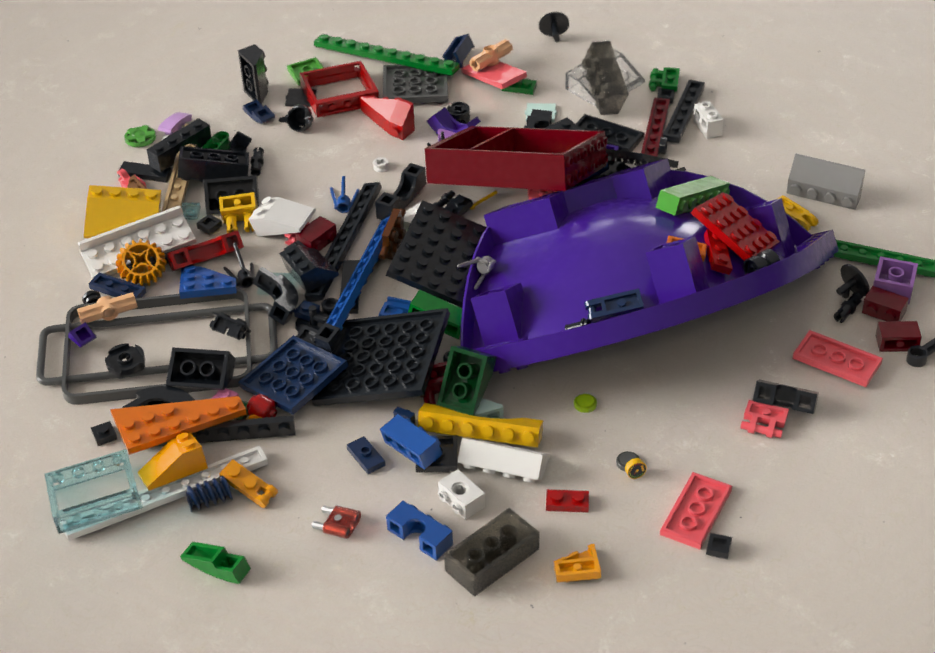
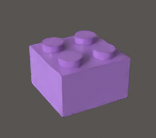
[873,256,918,304]

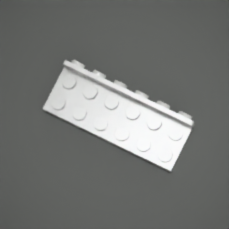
[78,205,197,279]

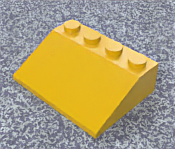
[84,185,161,238]

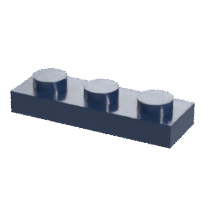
[88,272,146,298]

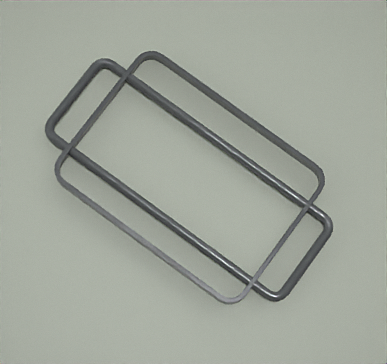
[36,288,278,405]

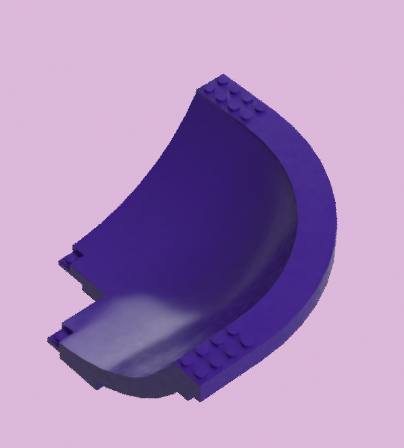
[460,158,839,375]

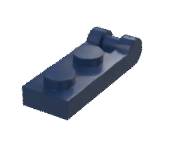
[584,288,644,323]

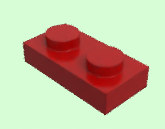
[546,489,589,513]

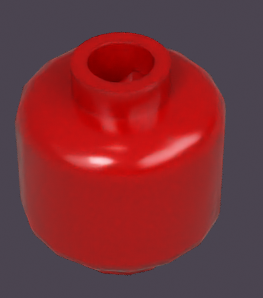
[246,394,278,418]

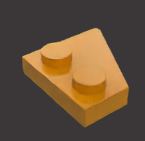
[554,544,601,582]

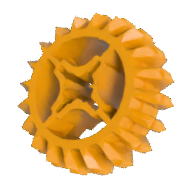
[116,238,166,286]

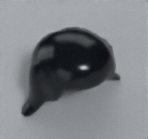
[278,104,314,132]

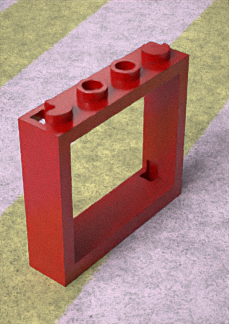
[300,61,379,118]

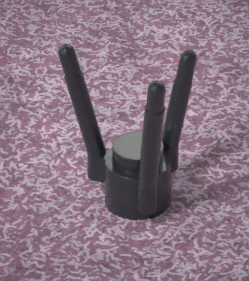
[223,242,255,288]

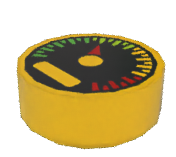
[625,458,647,479]

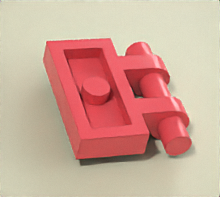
[740,400,789,438]

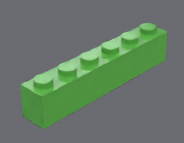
[656,176,730,216]

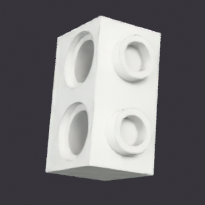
[693,101,724,139]

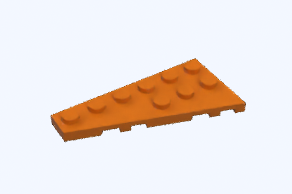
[110,396,247,455]

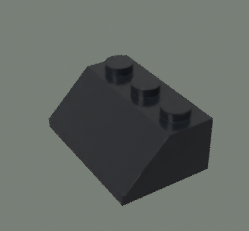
[238,44,269,105]
[203,175,259,215]
[279,244,339,293]
[166,347,236,390]

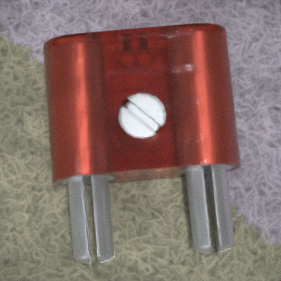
[312,505,361,539]

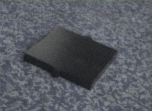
[285,88,317,107]

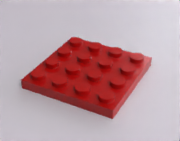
[691,192,780,261]

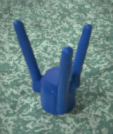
[330,176,360,213]

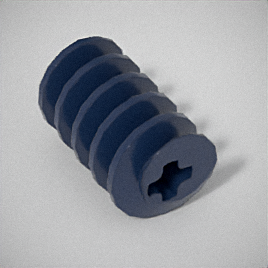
[186,476,233,512]

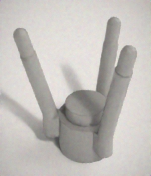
[457,256,496,290]

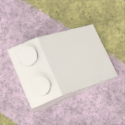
[248,197,316,237]

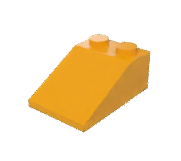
[137,432,208,491]

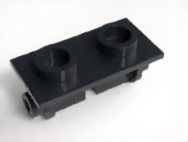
[210,312,251,340]

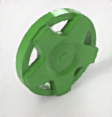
[124,125,156,147]

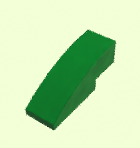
[180,542,251,584]

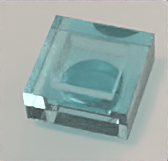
[181,203,201,220]

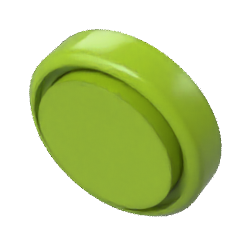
[574,394,597,413]

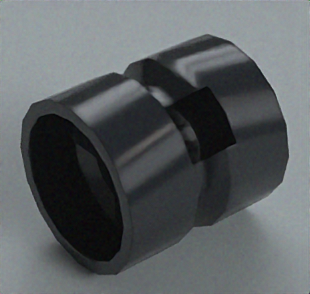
[743,249,780,275]

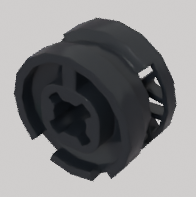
[447,102,470,124]

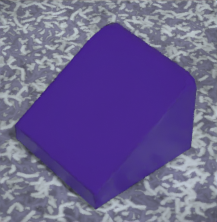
[68,322,97,348]

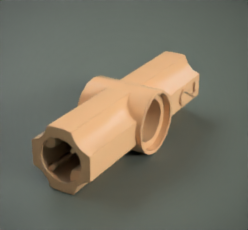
[469,39,513,72]
[77,292,137,324]

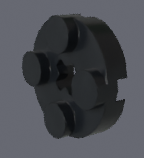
[105,343,145,379]

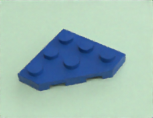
[179,265,237,299]

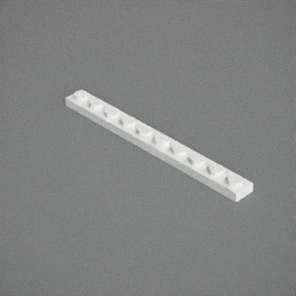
[61,446,268,541]

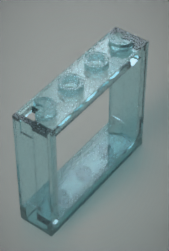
[44,449,143,534]

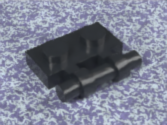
[433,190,473,216]

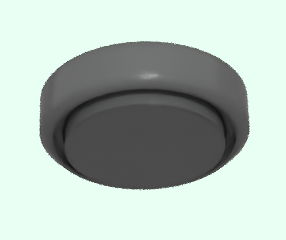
[616,451,640,471]

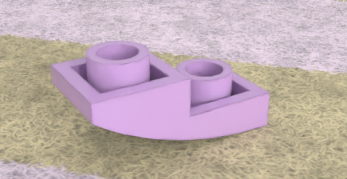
[158,112,192,135]

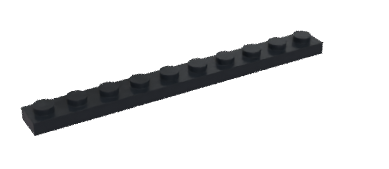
[304,182,382,301]

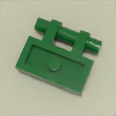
[649,67,680,92]

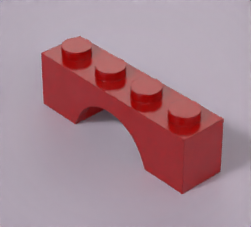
[166,230,244,272]

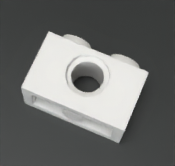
[438,469,485,520]

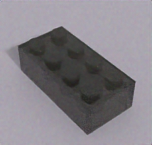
[582,41,629,115]
[444,508,539,597]

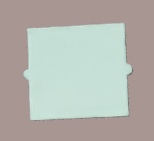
[525,103,557,122]

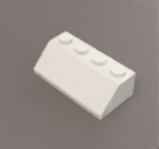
[458,438,551,483]

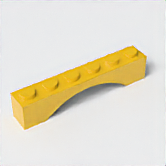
[417,403,544,448]

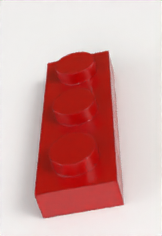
[704,229,733,275]

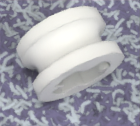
[373,157,389,172]

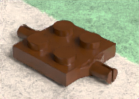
[378,208,406,260]

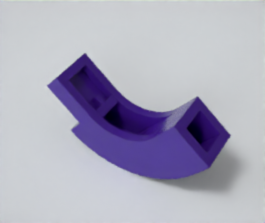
[427,107,481,134]

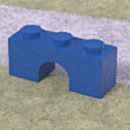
[386,501,453,561]

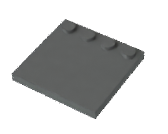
[382,64,448,104]

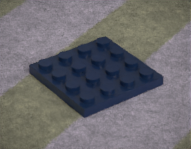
[238,335,348,415]

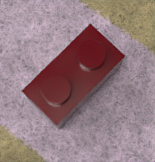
[295,216,337,251]
[862,286,909,321]
[875,321,922,352]

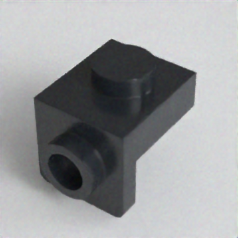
[228,131,252,152]

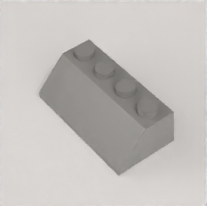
[786,153,865,210]

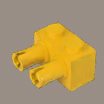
[219,192,258,233]

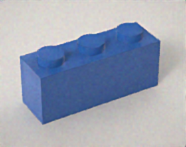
[380,414,442,470]

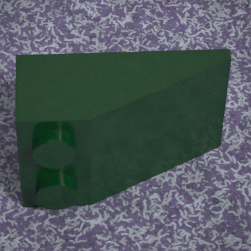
[437,346,497,416]

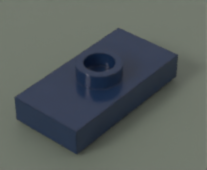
[346,436,386,474]

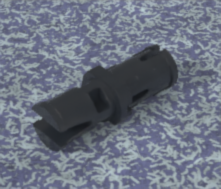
[250,147,264,176]
[834,292,863,323]

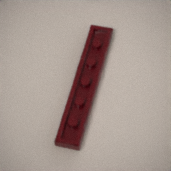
[641,98,670,157]

